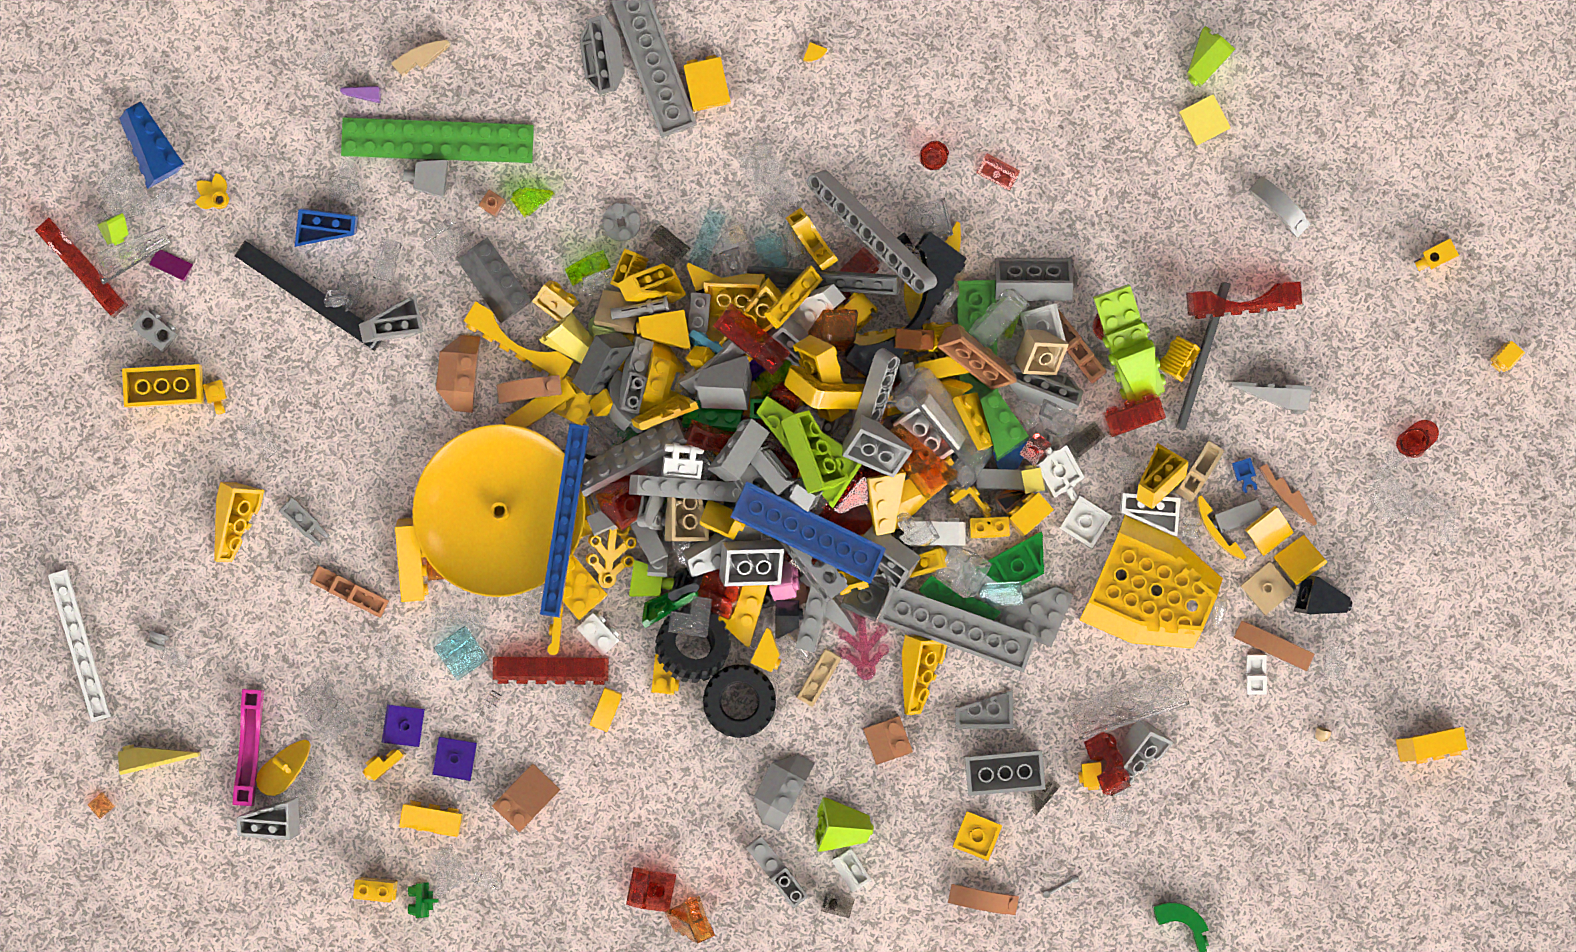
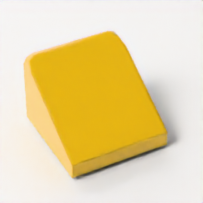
[590,389,613,416]

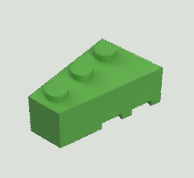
[980,389,1029,461]

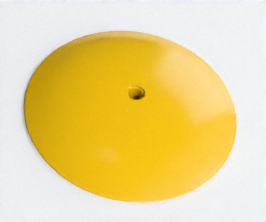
[412,424,586,597]

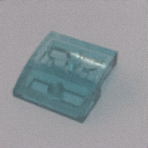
[434,626,489,681]

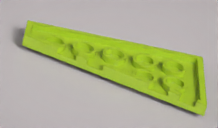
[757,396,862,508]

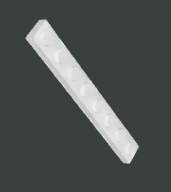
[48,569,111,722]

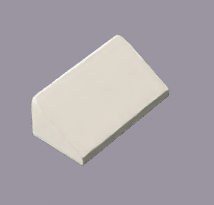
[832,848,871,892]

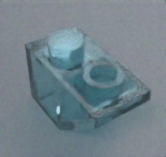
[754,233,788,268]

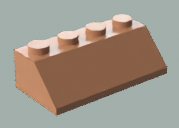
[937,324,1017,390]

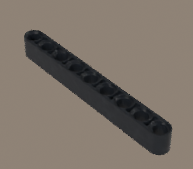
[234,240,382,351]

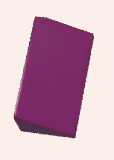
[149,248,193,282]

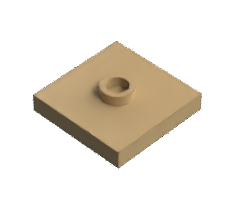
[1240,561,1294,615]

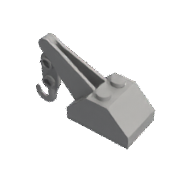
[637,432,686,530]

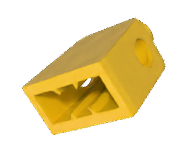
[1414,238,1459,271]

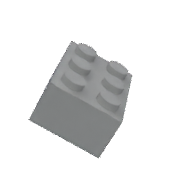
[719,540,784,586]

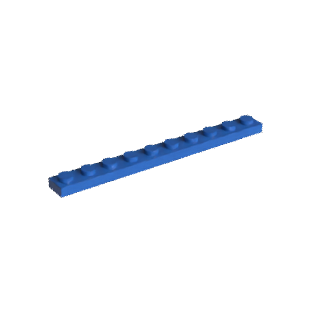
[540,424,590,618]

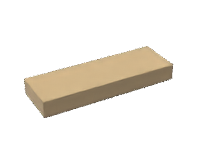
[796,648,842,707]

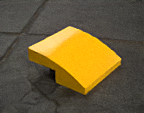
[1245,506,1294,556]

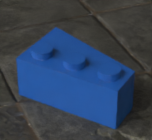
[294,208,359,247]

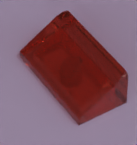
[976,153,1020,191]

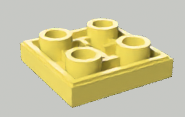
[1179,94,1231,146]

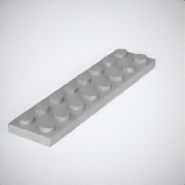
[611,0,697,138]
[879,585,1037,672]

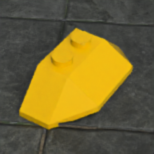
[639,341,685,414]

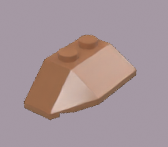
[436,335,480,413]

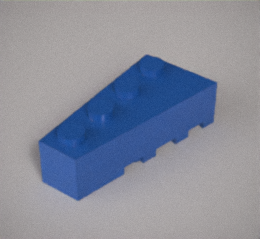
[119,101,184,189]

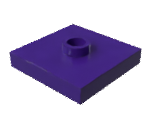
[381,704,425,747]
[432,737,477,781]

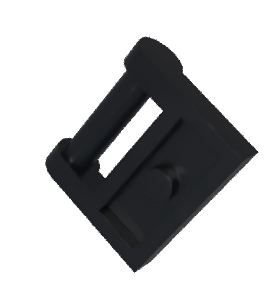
[668,567,704,601]

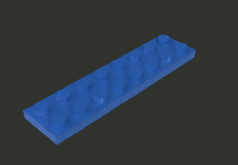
[730,482,886,584]

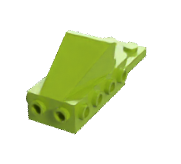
[1093,284,1166,405]

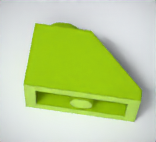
[97,213,129,246]

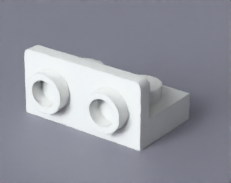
[577,612,620,656]

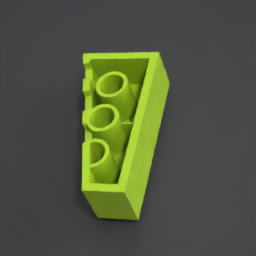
[781,410,850,494]

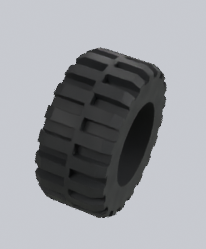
[655,605,731,683]
[703,664,776,738]

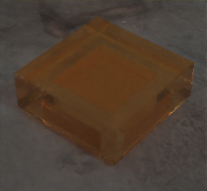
[88,792,115,819]

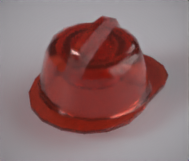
[1396,420,1439,458]

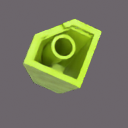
[1186,26,1235,87]
[815,797,874,852]

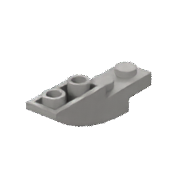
[619,336,654,414]
[745,835,809,908]

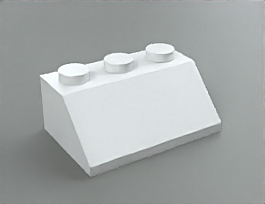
[893,396,963,468]

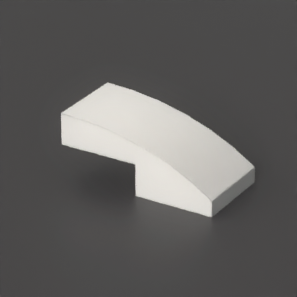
[1246,653,1267,694]

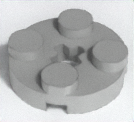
[602,203,640,241]

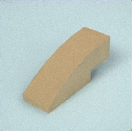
[391,40,451,77]
[1175,441,1224,502]

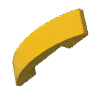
[1197,495,1247,560]

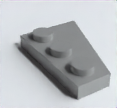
[955,690,1013,729]

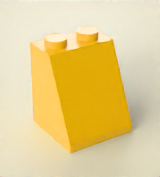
[636,310,691,351]

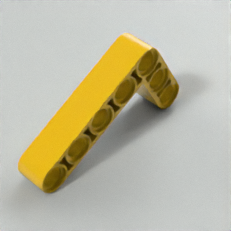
[784,365,865,409]

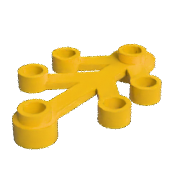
[586,528,637,588]

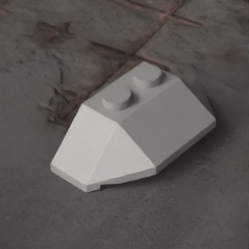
[580,15,625,94]
[1009,364,1084,412]
[754,754,815,831]

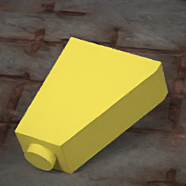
[539,312,594,363]

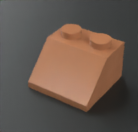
[863,716,913,765]

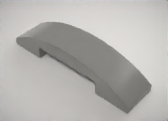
[679,333,750,394]
[975,469,1048,493]

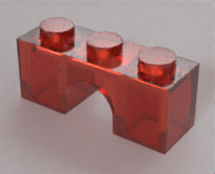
[1084,732,1131,796]

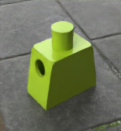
[629,560,674,597]

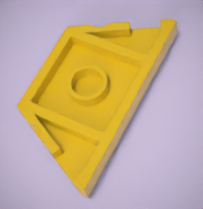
[718,585,768,648]

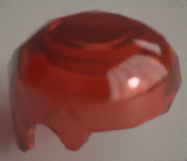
[919,141,949,170]

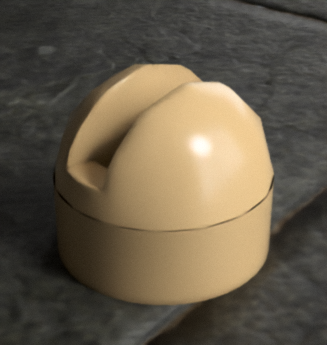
[1315,726,1332,742]

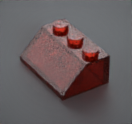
[1102,393,1166,437]

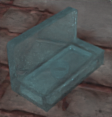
[980,582,1024,607]

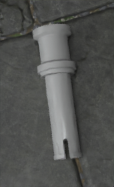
[610,296,669,320]

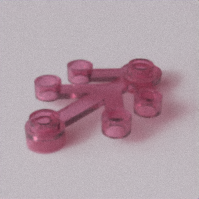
[838,612,889,680]

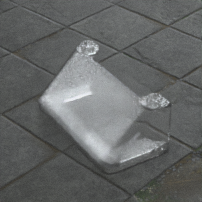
[886,367,993,490]

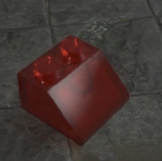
[595,475,642,531]
[626,867,676,912]

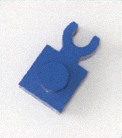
[1231,458,1257,493]

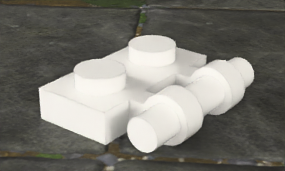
[661,442,704,480]

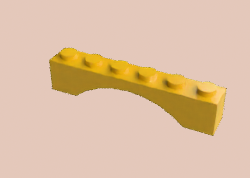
[464,301,574,380]

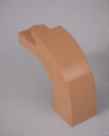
[496,375,562,404]
[948,884,1019,915]

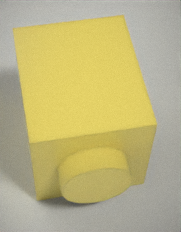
[1021,464,1045,494]

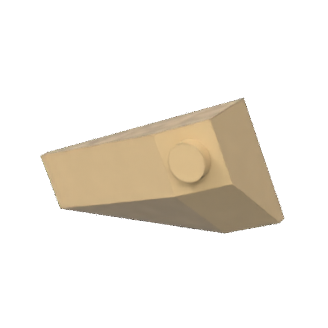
[665,497,709,541]

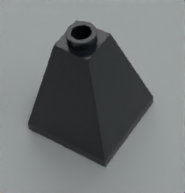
[1293,575,1352,615]

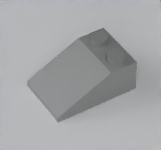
[842,415,912,478]

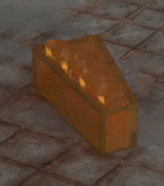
[889,423,961,500]

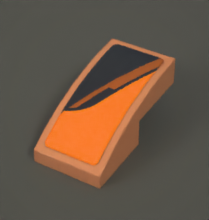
[993,489,1029,513]

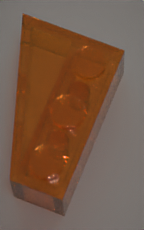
[665,896,715,944]

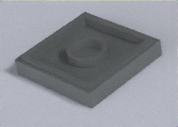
[840,580,889,622]

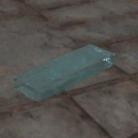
[688,210,726,270]

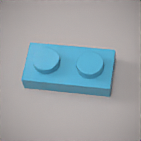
[689,330,723,354]

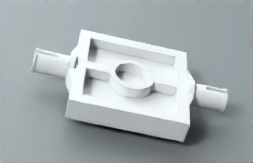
[1034,441,1085,501]

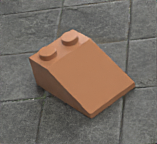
[492,764,560,833]

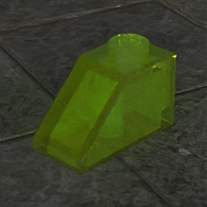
[510,187,555,219]

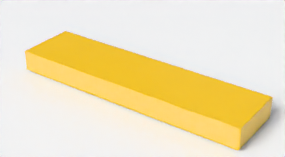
[764,265,823,329]
[504,378,577,429]

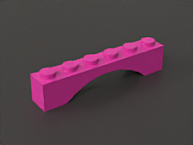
[232,689,264,806]

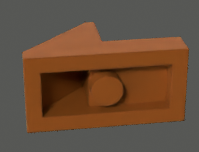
[894,328,934,350]

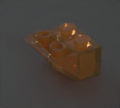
[808,309,858,351]

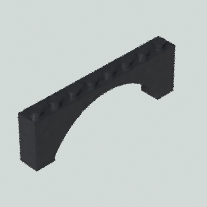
[841,232,967,377]

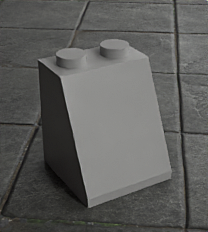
[694,356,752,410]

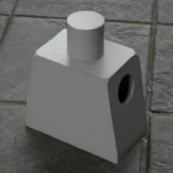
[403,160,448,198]

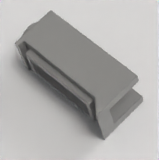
[750,445,799,495]
[1211,499,1263,533]

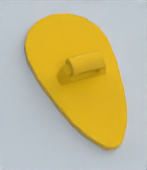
[256,740,311,796]

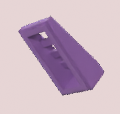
[340,86,381,103]

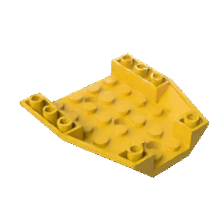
[1079,515,1223,649]

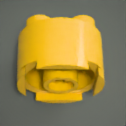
[835,292,878,336]

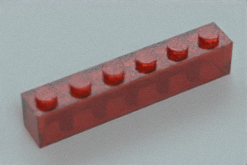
[493,657,609,685]

